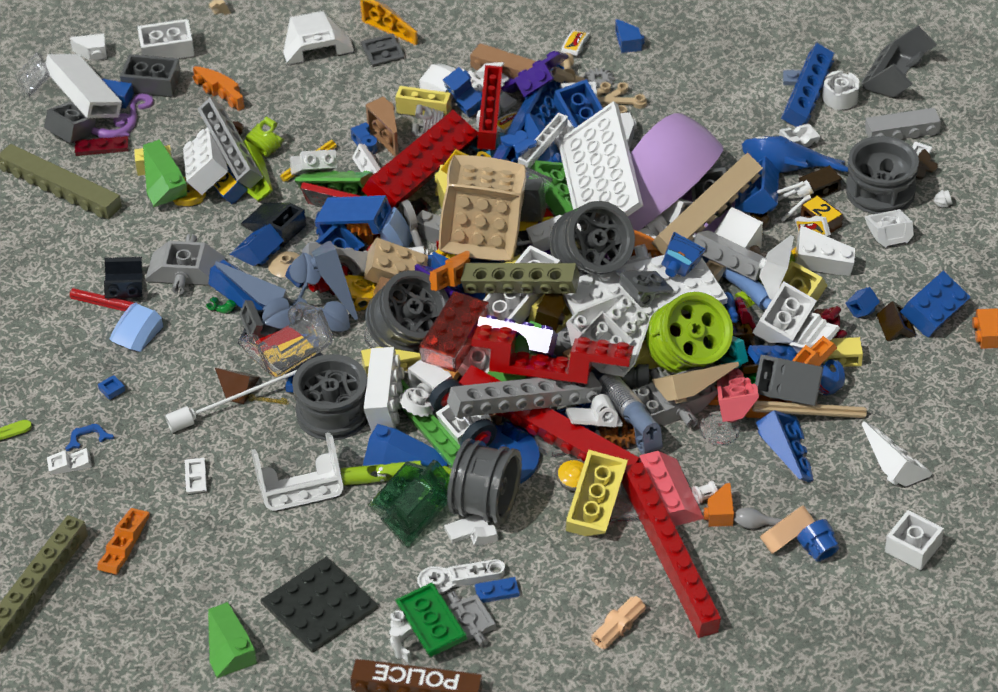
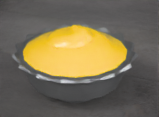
[555,458,584,491]

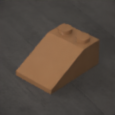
[366,96,399,157]

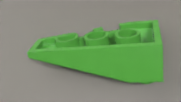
[143,139,187,207]
[208,602,257,678]

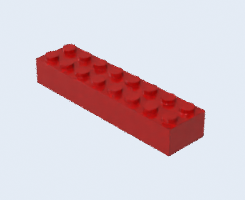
[362,110,478,208]

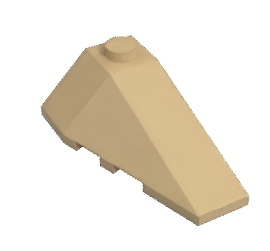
[652,362,739,404]

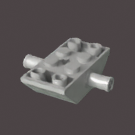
[146,234,226,294]
[632,367,718,428]

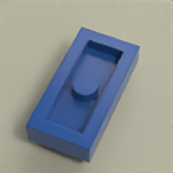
[474,577,519,603]

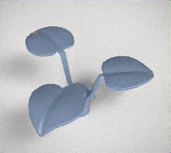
[261,253,350,332]

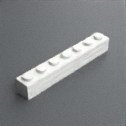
[518,113,568,171]

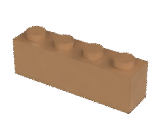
[470,43,536,79]

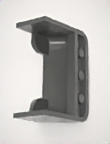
[860,25,937,97]

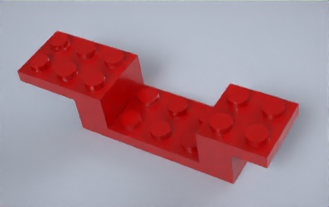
[471,324,634,384]

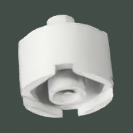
[823,71,859,111]

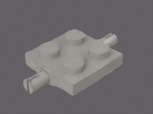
[447,591,496,647]

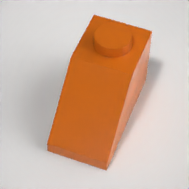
[703,483,734,527]

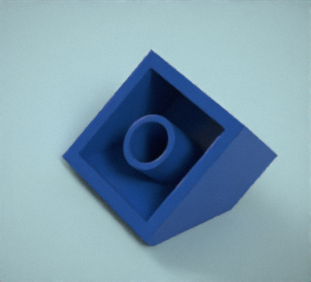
[230,224,284,266]

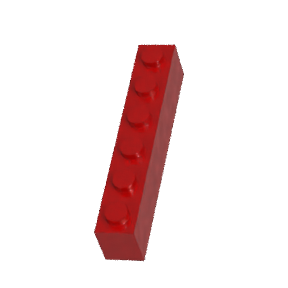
[477,65,503,150]

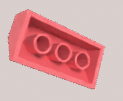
[639,451,704,526]

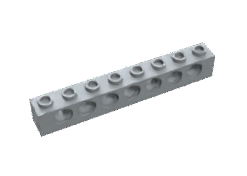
[447,372,602,418]

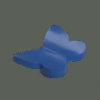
[500,130,537,156]

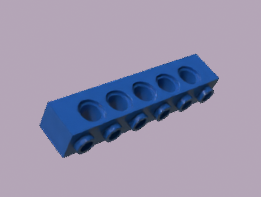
[781,43,834,127]

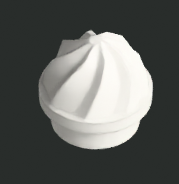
[934,190,953,208]

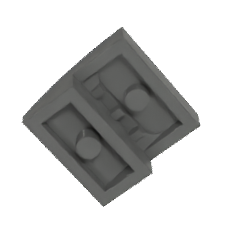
[361,33,404,66]

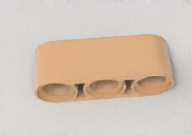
[760,505,815,554]

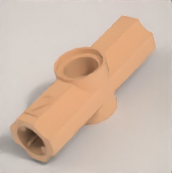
[592,596,645,649]

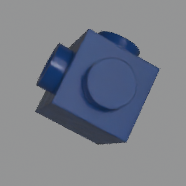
[845,287,880,318]

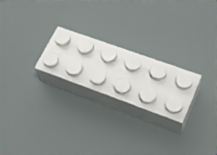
[462,245,561,339]

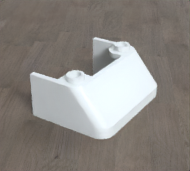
[251,433,343,511]

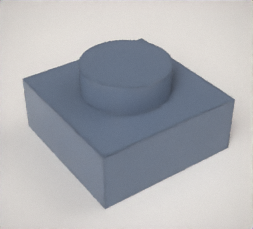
[783,70,801,86]

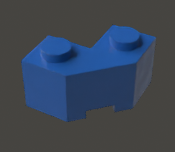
[443,67,482,117]

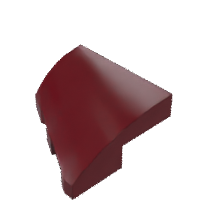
[735,297,756,336]

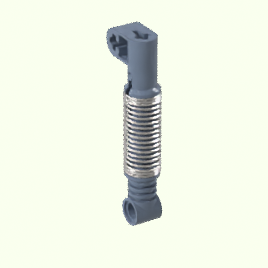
[591,368,663,455]

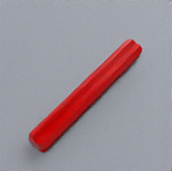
[69,288,138,311]

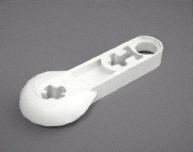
[418,560,505,595]

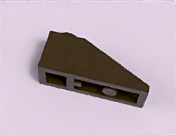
[534,293,566,332]

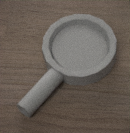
[399,200,423,247]

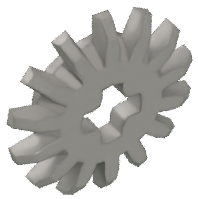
[583,68,614,87]

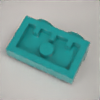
[716,336,748,369]

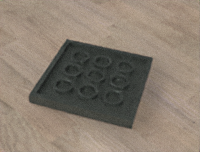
[261,556,378,653]

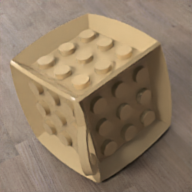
[439,155,527,261]

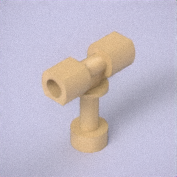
[551,53,585,83]

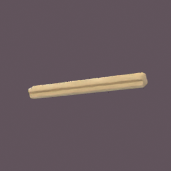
[752,401,867,418]

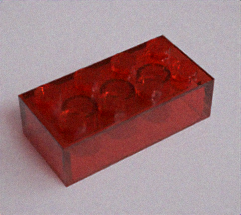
[419,291,490,373]

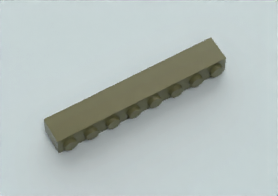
[0,144,122,219]

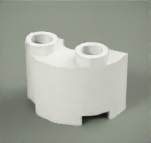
[779,124,820,147]

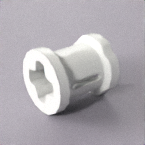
[692,481,718,504]

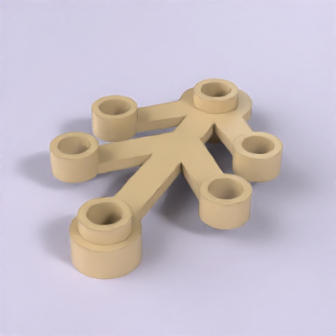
[597,82,647,114]

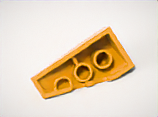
[360,0,418,45]

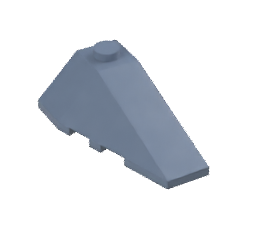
[310,241,358,320]

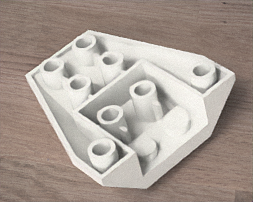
[283,11,354,65]
[566,292,650,377]

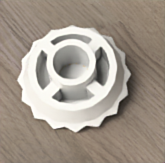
[398,388,434,417]

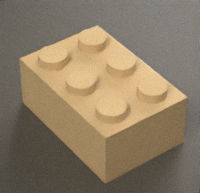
[364,238,428,283]

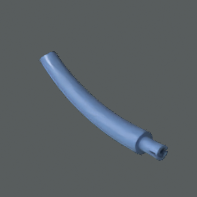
[702,256,772,310]

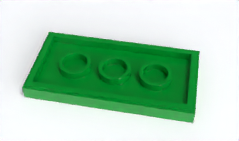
[395,582,468,658]

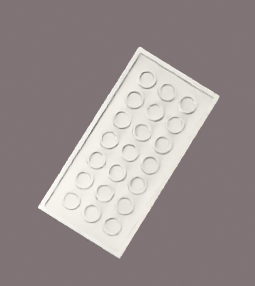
[558,101,643,231]
[562,255,728,318]

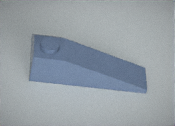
[215,261,289,311]

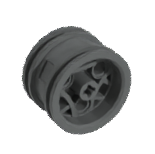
[549,201,635,276]
[365,270,451,353]
[292,354,368,441]
[447,438,522,525]

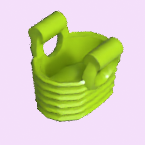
[245,117,284,157]

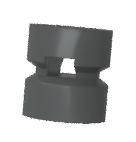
[621,364,649,389]

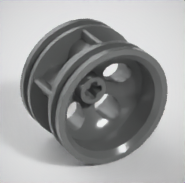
[846,136,919,214]

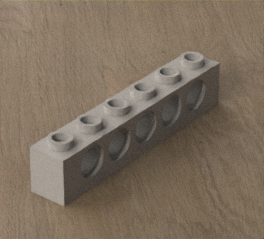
[198,98,263,189]

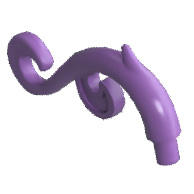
[92,94,153,138]

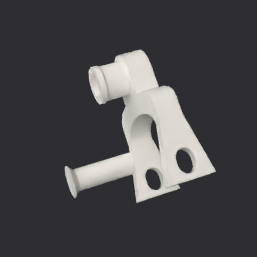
[389,610,414,664]

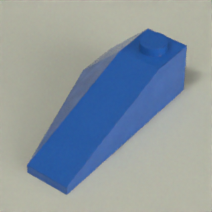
[756,410,814,482]
[363,424,448,472]

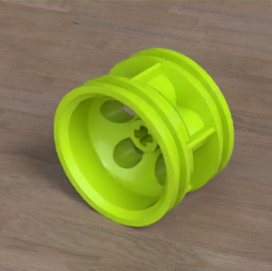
[646,292,733,374]

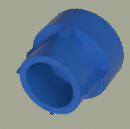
[797,519,839,562]

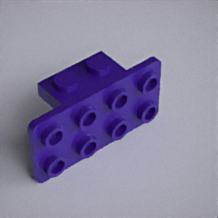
[501,51,569,97]

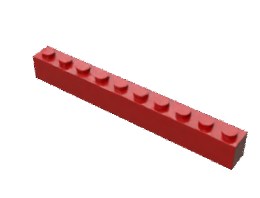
[459,365,639,466]
[621,462,721,638]

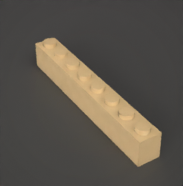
[651,153,763,255]

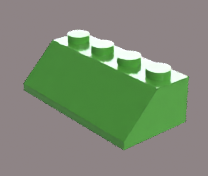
[295,171,374,196]

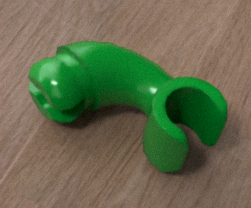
[206,297,236,314]

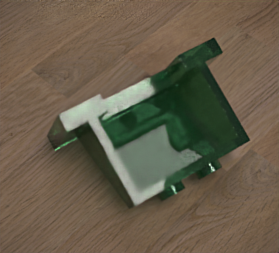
[368,460,450,547]

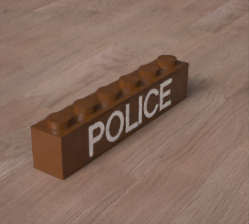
[350,659,483,692]

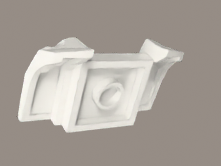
[755,312,840,353]

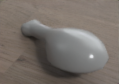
[734,507,784,529]

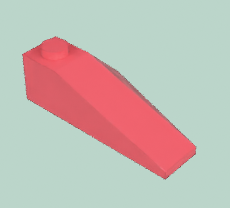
[717,368,759,422]

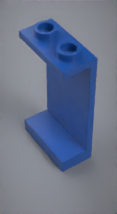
[315,195,392,236]

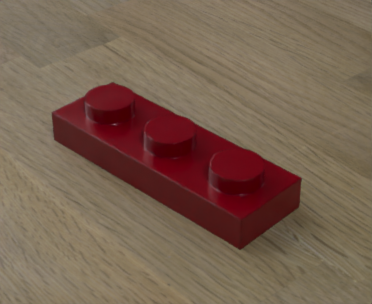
[75,136,129,156]

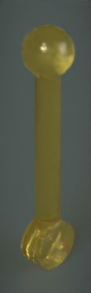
[248,394,288,405]

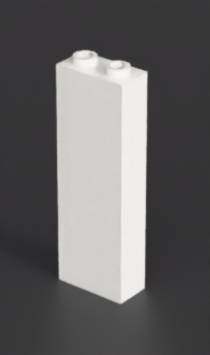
[44,54,122,118]

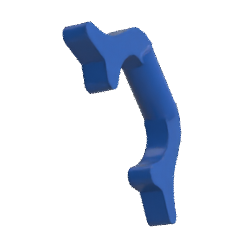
[65,424,114,451]

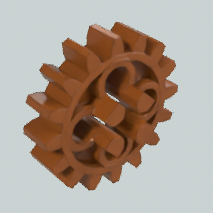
[598,414,636,448]

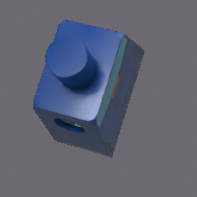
[661,232,706,277]

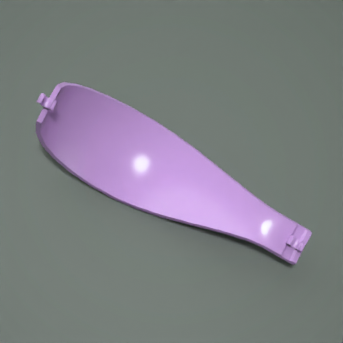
[604,113,723,258]

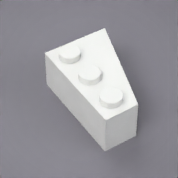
[795,225,855,276]

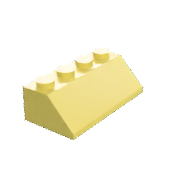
[566,450,628,536]

